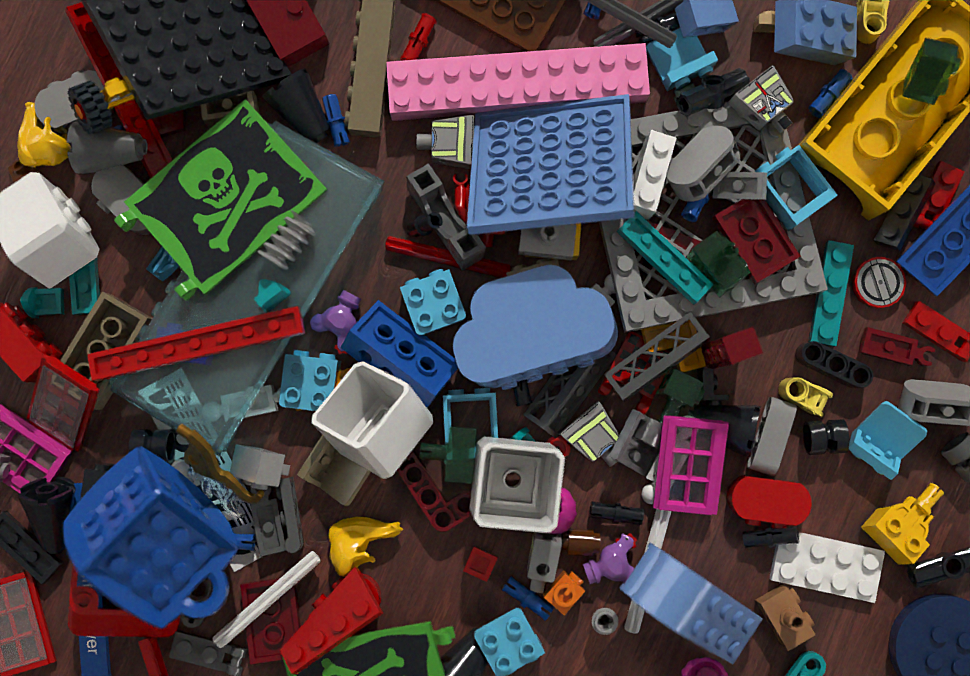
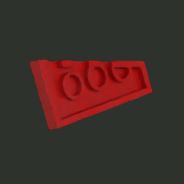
[280,567,383,675]

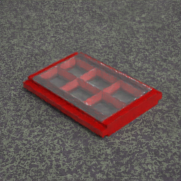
[26,354,100,452]
[0,571,57,676]

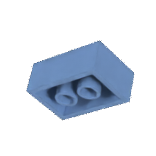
[774,0,857,65]

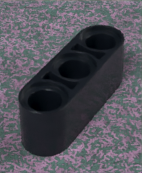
[795,341,874,388]

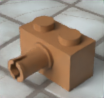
[755,585,815,651]

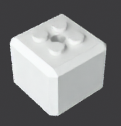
[0,172,99,289]
[312,361,433,479]
[470,437,565,533]

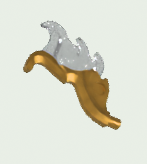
[175,423,265,519]

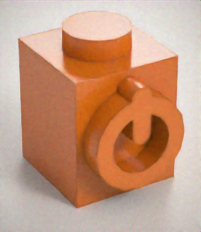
[543,570,585,616]

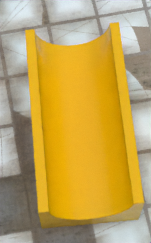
[798,0,970,221]

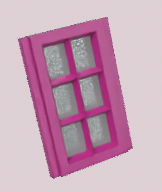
[0,403,73,494]
[653,416,729,515]

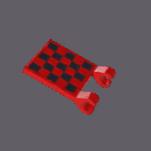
[598,331,671,414]

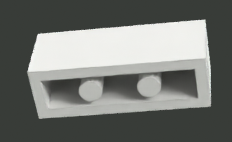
[633,130,676,220]

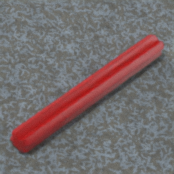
[385,236,511,278]

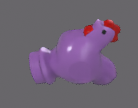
[310,290,361,354]
[583,533,637,584]

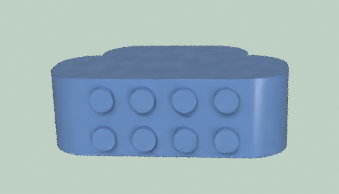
[453,265,618,390]
[620,542,763,664]

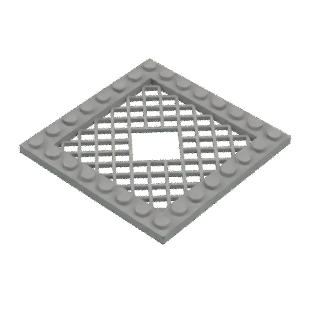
[599,101,828,333]

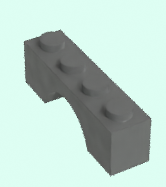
[406,164,486,271]

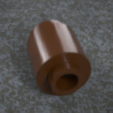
[562,529,600,557]

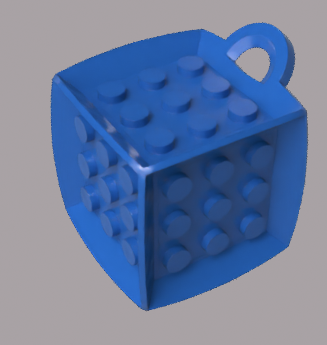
[63,446,238,629]

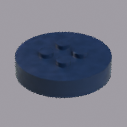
[889,593,970,676]

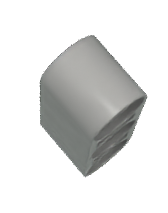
[747,396,797,477]

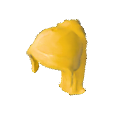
[17,102,72,167]
[328,517,403,577]

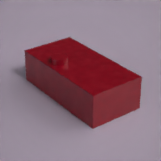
[247,0,329,67]

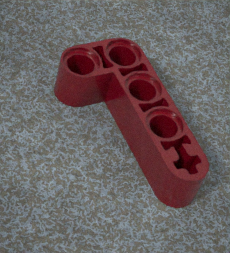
[397,449,472,532]

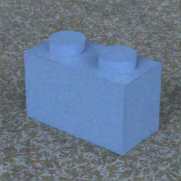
[675,0,739,38]

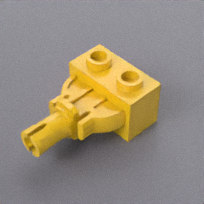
[861,483,944,565]

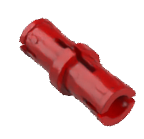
[400,13,436,61]

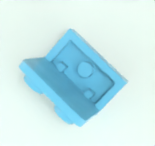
[646,28,718,91]
[400,269,466,335]
[279,350,341,411]
[849,401,927,480]
[474,608,545,676]

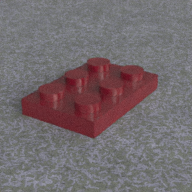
[712,199,801,285]
[240,578,301,664]

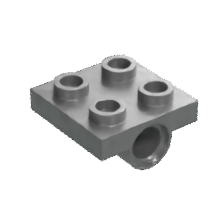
[609,409,662,476]

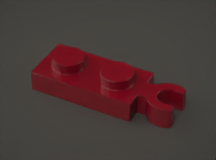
[859,327,935,366]

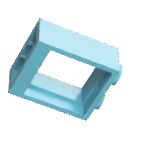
[755,145,837,231]
[443,388,498,459]

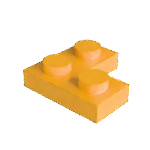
[641,320,706,373]

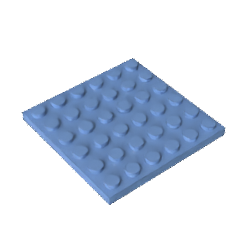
[467,94,634,235]

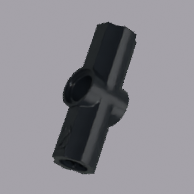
[676,68,750,117]
[907,547,970,588]

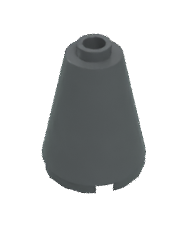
[67,122,148,175]

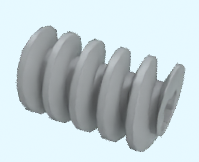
[257,210,316,270]

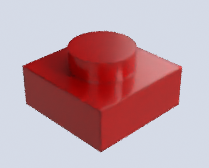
[463,546,498,582]

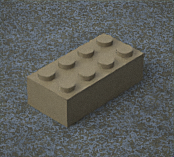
[51,291,156,410]

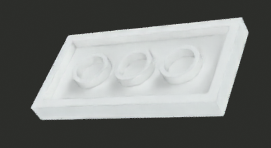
[769,532,885,603]

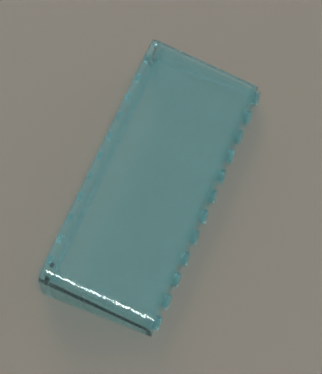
[109,121,385,457]

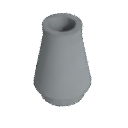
[592,608,618,635]

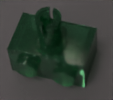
[902,37,961,105]
[687,231,751,298]
[656,369,705,423]
[420,426,477,484]

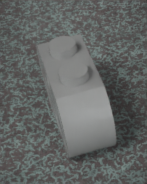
[35,70,115,134]
[666,126,740,201]
[91,165,151,235]
[898,379,970,426]

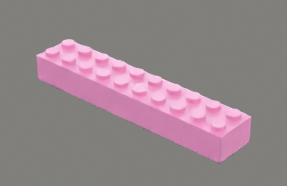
[386,43,650,121]

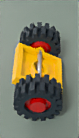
[68,78,135,134]

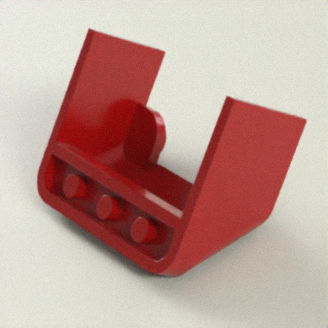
[68,565,181,637]

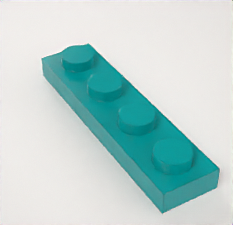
[617,211,714,305]
[808,240,854,347]

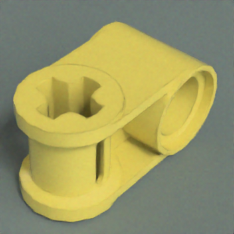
[856,0,889,44]
[778,377,833,418]

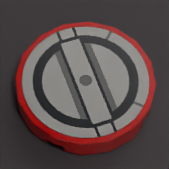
[852,257,906,309]

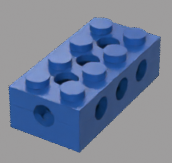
[340,300,458,408]

